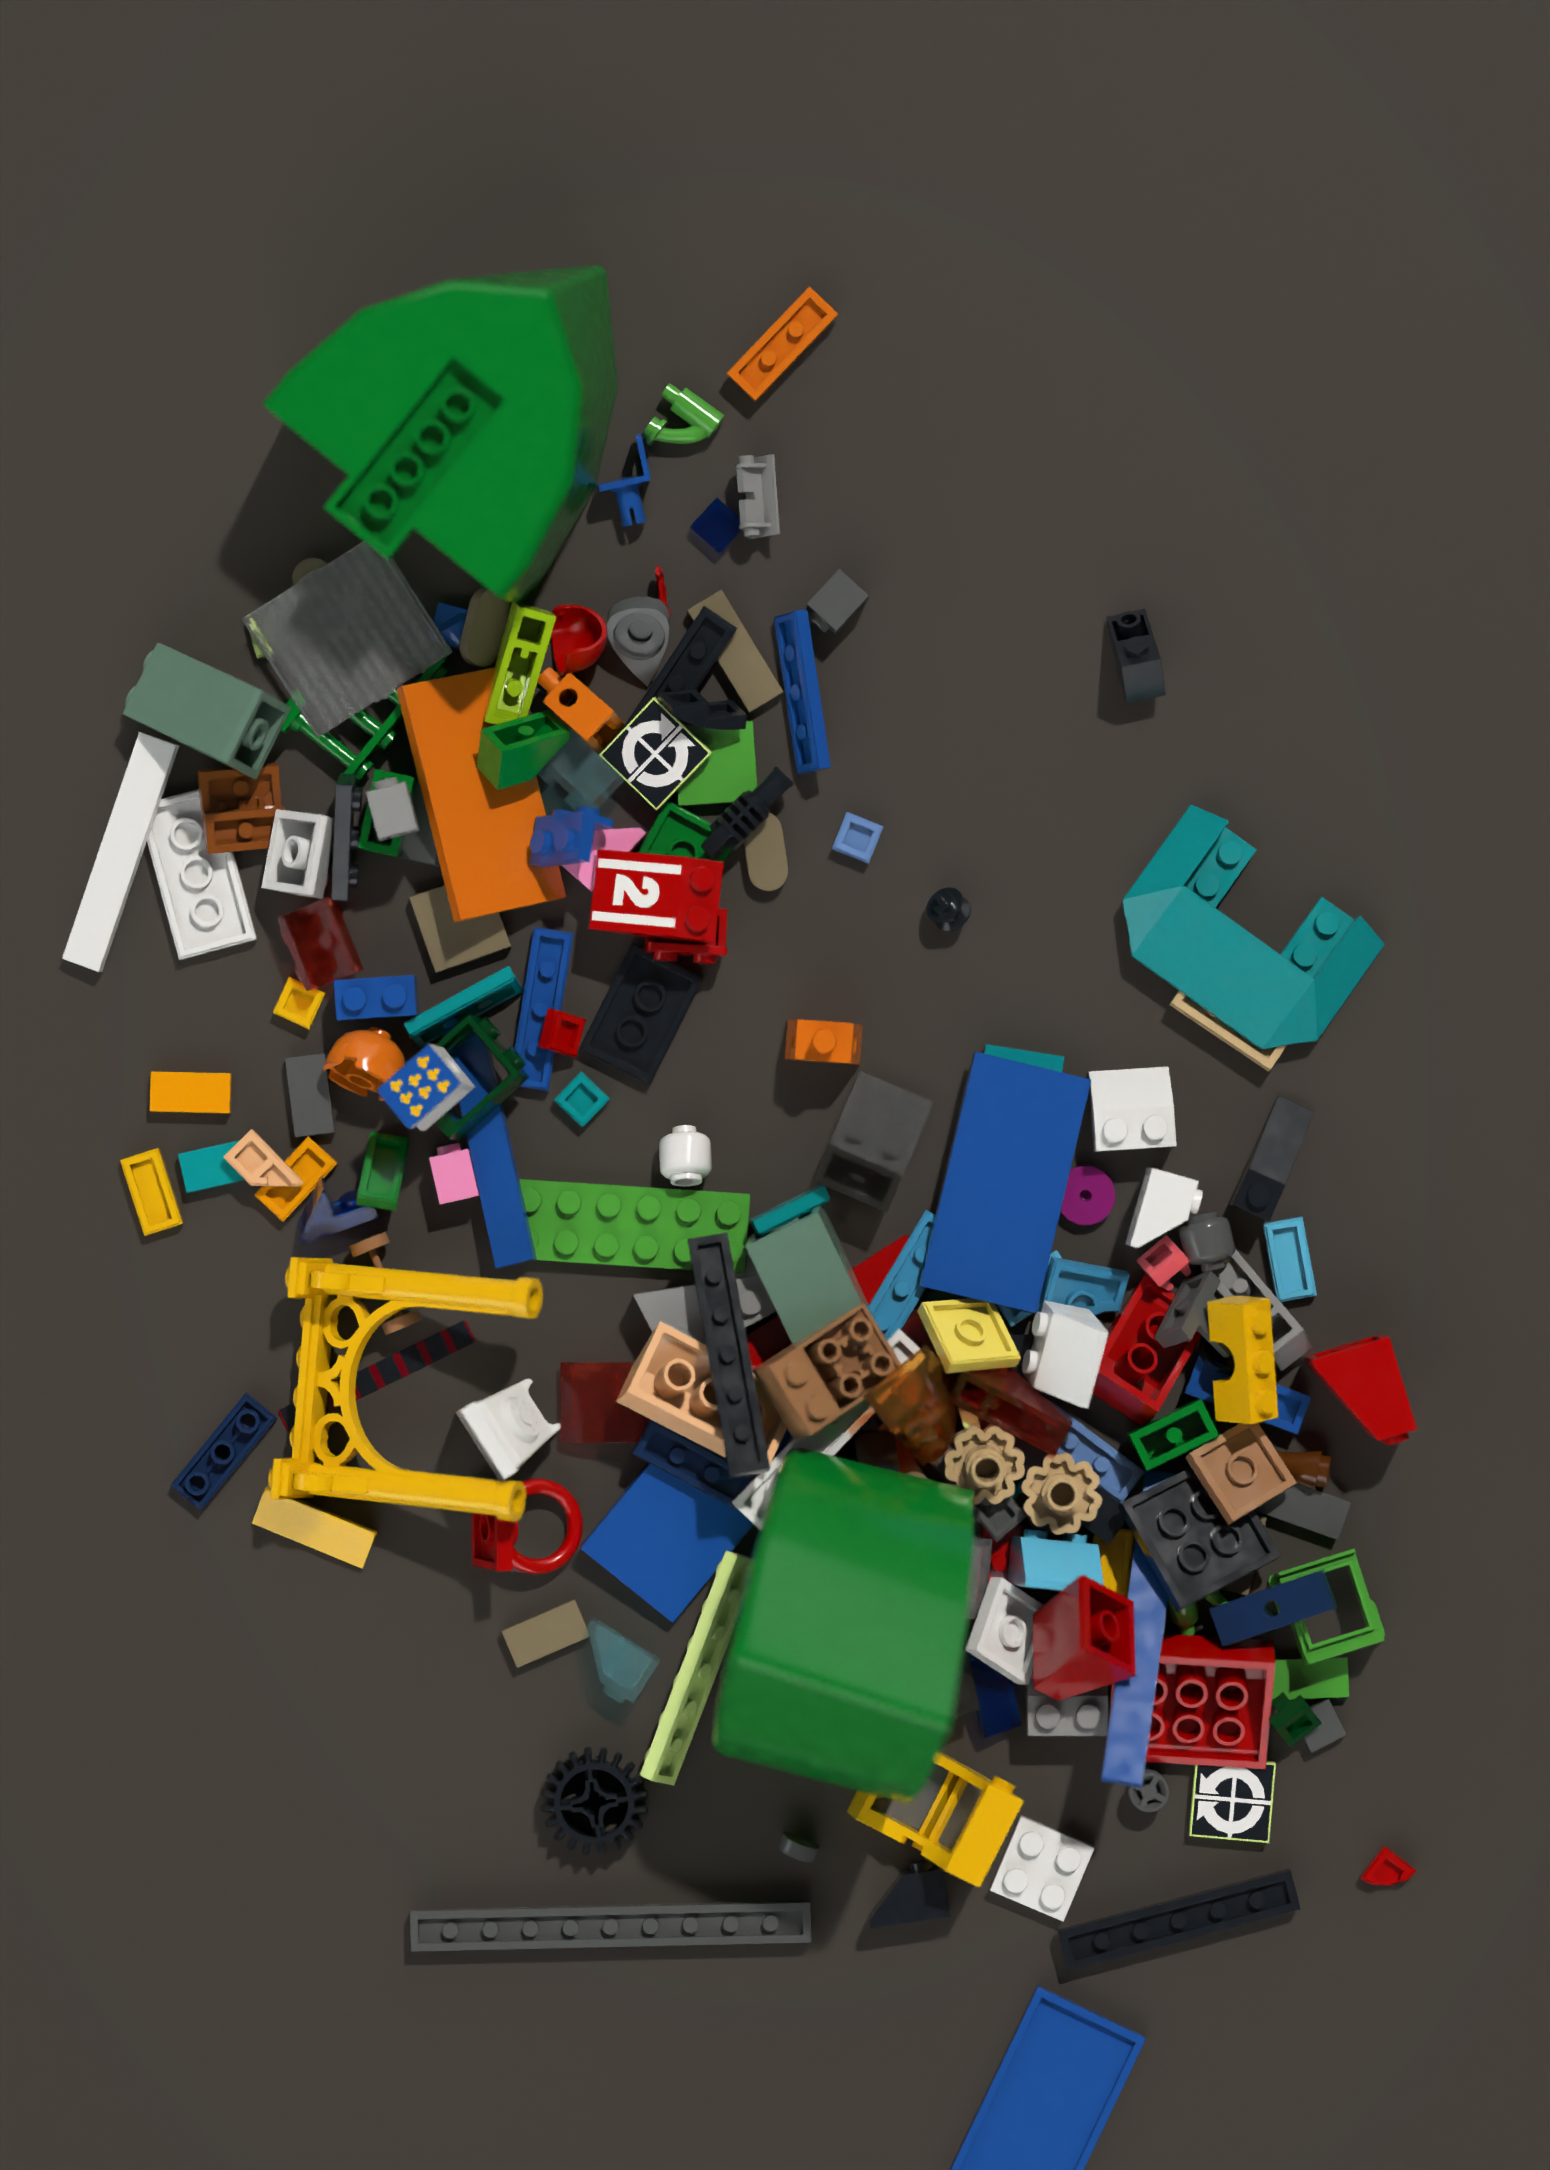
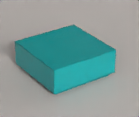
[554,1071,610,1128]

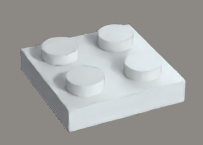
[965,1577,1044,1685]
[989,1815,1094,1922]

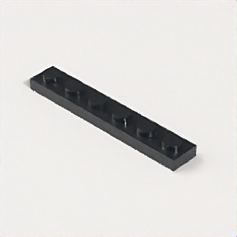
[687,1233,770,1478]
[1058,1869,1301,1971]

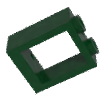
[435,1015,530,1141]

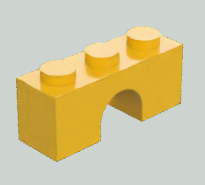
[1207,1295,1278,1424]

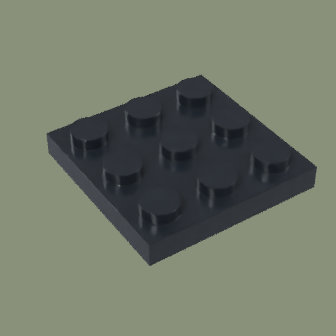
[1117,1467,1281,1612]

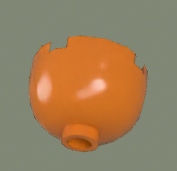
[323,1027,405,1101]

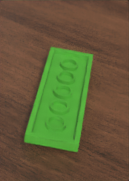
[519,1179,750,1274]

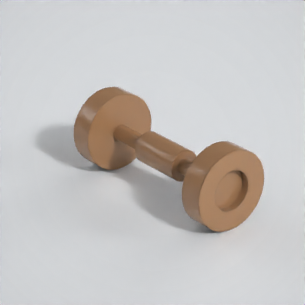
[349,1231,422,1335]

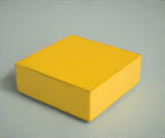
[273,977,327,1030]

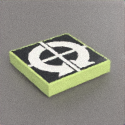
[599,697,713,811]
[1188,1761,1276,1843]

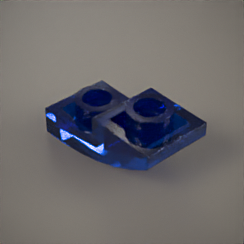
[961,1653,1022,1738]

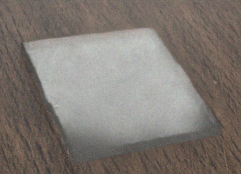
[242,541,452,738]

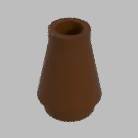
[1277,1451,1332,1490]

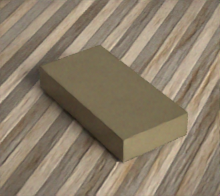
[501,1599,591,1668]

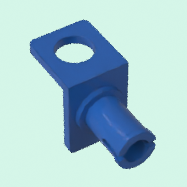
[597,433,651,527]

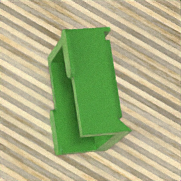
[1268,1548,1385,1666]

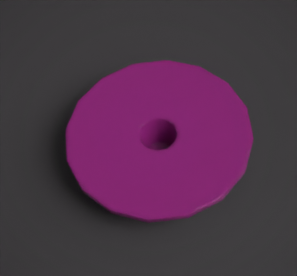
[1061,1166,1115,1225]

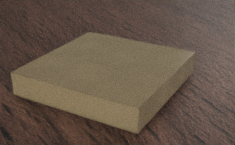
[409,885,511,973]

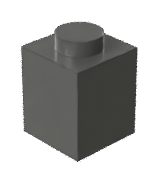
[807,568,869,634]

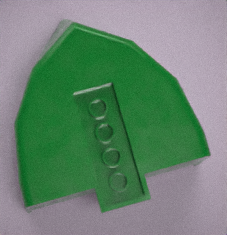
[262,265,618,604]
[712,1448,975,1804]

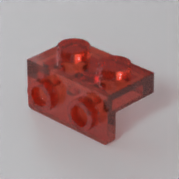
[278,896,364,991]

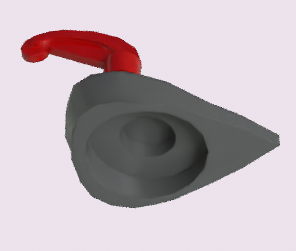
[607,566,671,687]

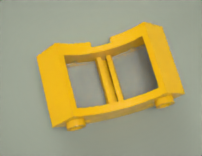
[847,1752,1024,1888]

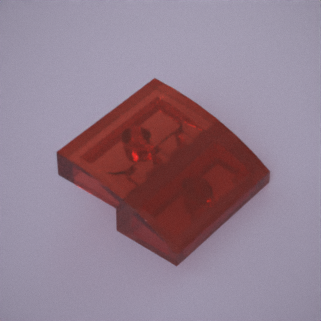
[561,1362,647,1443]

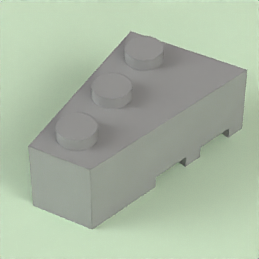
[633,1274,776,1345]

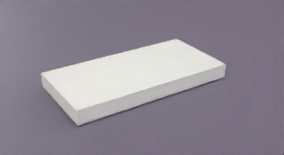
[147,789,257,960]

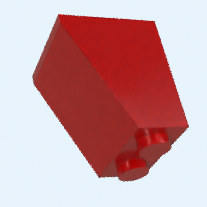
[1304,1334,1417,1445]
[1032,1575,1136,1701]

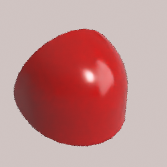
[551,605,607,676]

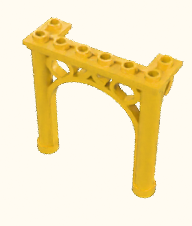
[268,1257,543,1522]

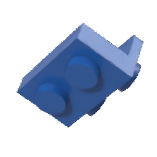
[529,806,614,867]

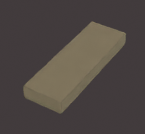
[687,589,783,713]

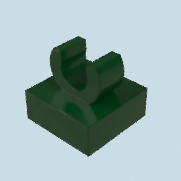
[1269,1692,1322,1747]

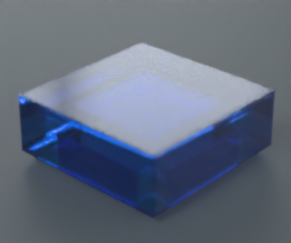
[690,497,742,555]

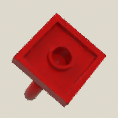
[471,1478,583,1574]

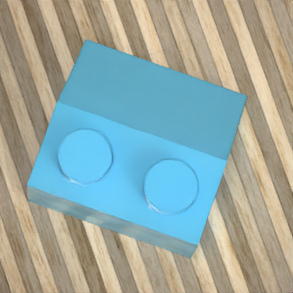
[1007,1529,1104,1590]

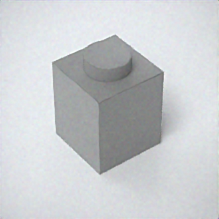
[366,777,420,841]

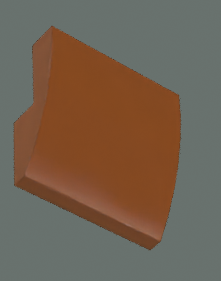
[197,763,285,854]

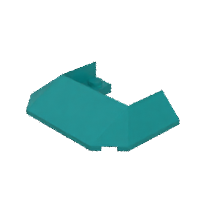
[1122,805,1385,1050]

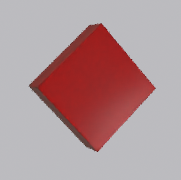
[538,1008,586,1058]

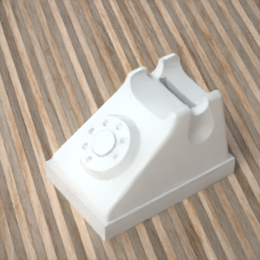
[455,1379,561,1480]

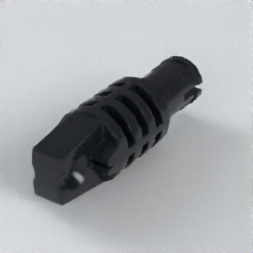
[701,766,794,860]

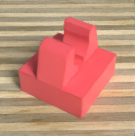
[1136,1235,1191,1291]

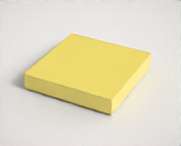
[917,1298,1021,1373]

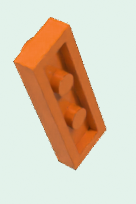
[727,286,838,402]

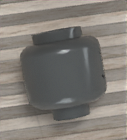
[1179,1211,1235,1272]

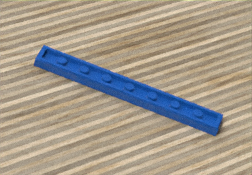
[1101,1470,1176,1788]

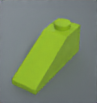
[484,603,556,725]

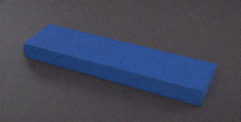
[774,609,831,774]
[515,927,574,1091]

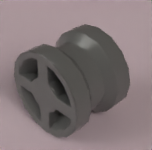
[1127,1769,1169,1812]

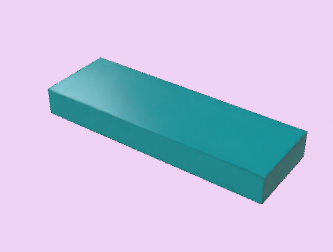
[404,966,523,1047]

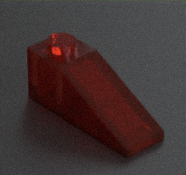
[948,1367,1073,1456]

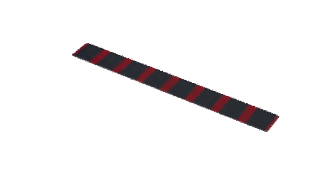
[278,1320,476,1433]

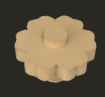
[943,1424,1025,1505]
[1021,1453,1102,1535]

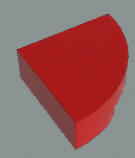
[1359,1845,1417,1886]

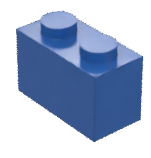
[334,975,419,1021]

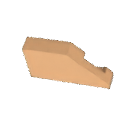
[223,1129,304,1186]

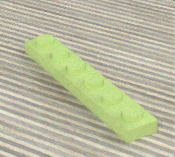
[640,1550,753,1786]

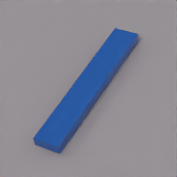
[445,1034,537,1269]

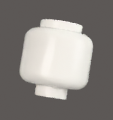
[659,1125,712,1187]

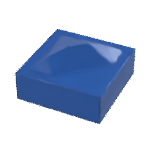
[428,602,468,650]

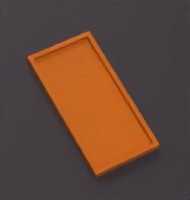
[396,667,566,923]

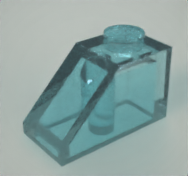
[588,1616,660,1704]

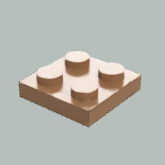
[1185,1423,1297,1525]

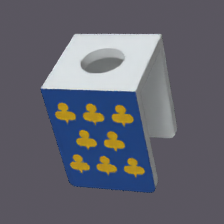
[378,1044,475,1131]

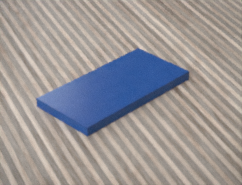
[919,1052,1091,1313]
[579,1429,791,1623]
[949,1985,1146,2170]

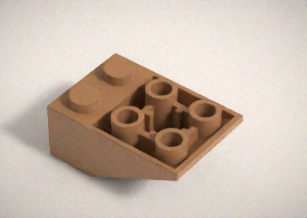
[753,1303,905,1439]

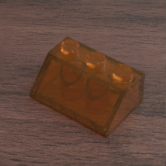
[863,1345,961,1466]

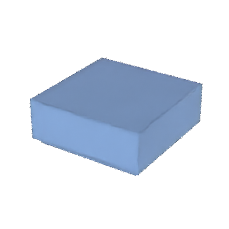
[832,812,884,864]

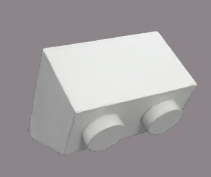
[261,809,335,899]
[1088,1067,1177,1151]
[1125,1167,1203,1248]
[1022,1300,1109,1408]

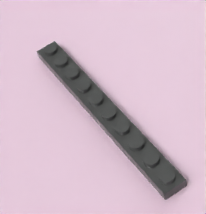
[410,1900,811,1952]

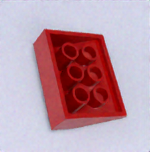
[1106,1634,1276,1769]

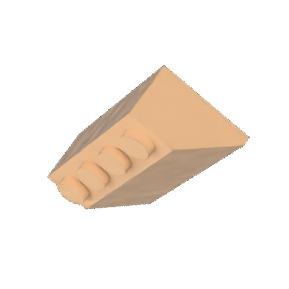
[616,1321,787,1474]

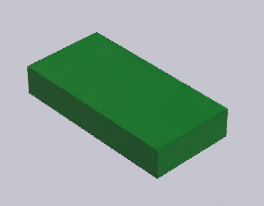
[357,1132,410,1211]

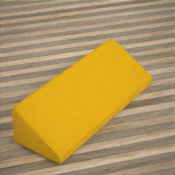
[252,1486,378,1569]

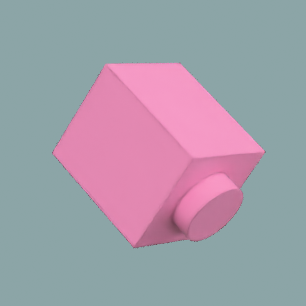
[429,1143,480,1204]

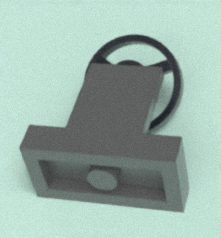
[1154,1271,1235,1374]

